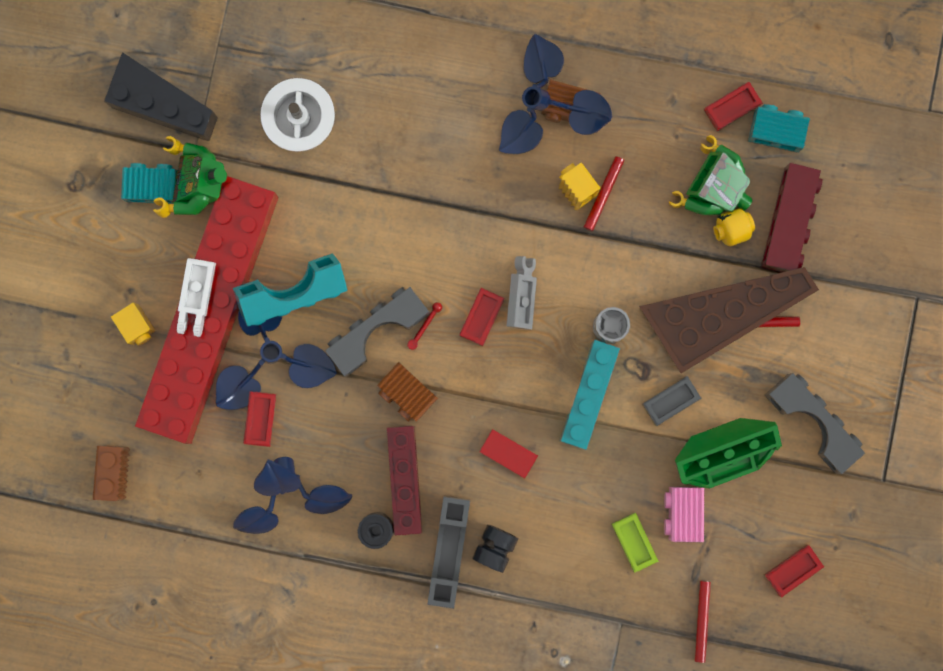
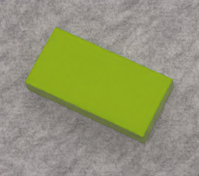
[611,513,659,573]

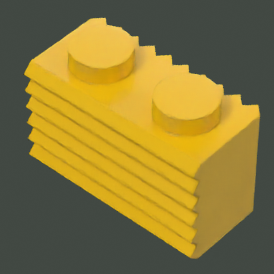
[559,162,600,210]

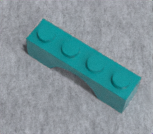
[233,253,348,327]
[559,340,620,450]

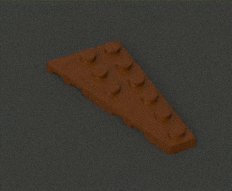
[639,267,819,373]

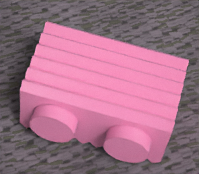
[664,487,704,542]

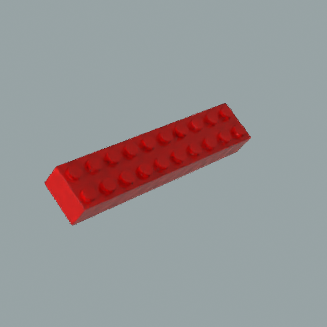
[135,176,279,444]

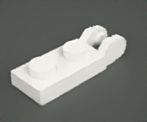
[177,258,216,337]

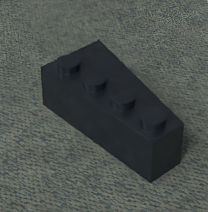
[104,52,218,141]

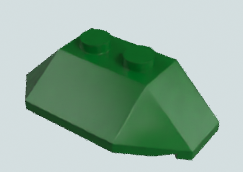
[675,418,782,489]

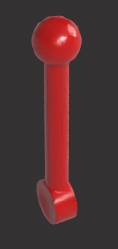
[407,302,442,350]

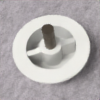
[261,78,335,152]

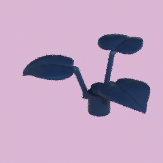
[499,34,612,154]
[216,310,336,410]
[233,457,353,534]

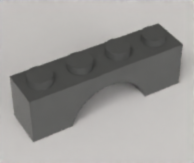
[325,287,430,377]
[765,373,865,474]
[427,495,470,609]

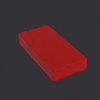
[704,82,763,131]
[459,288,505,346]
[243,391,276,447]
[479,429,538,478]
[764,544,824,598]

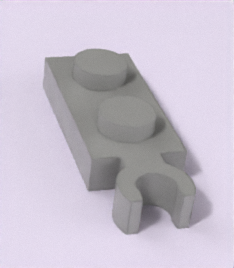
[507,256,537,330]

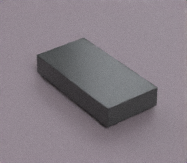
[642,376,702,426]

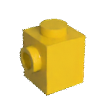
[111,302,156,346]

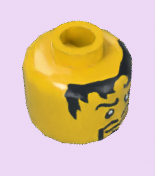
[713,208,755,247]

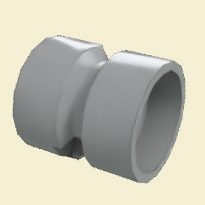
[593,307,630,344]

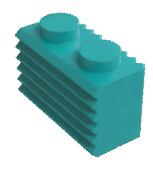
[748,104,810,153]
[121,163,177,204]

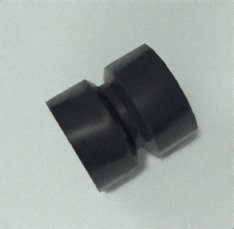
[357,512,394,549]
[472,524,519,573]

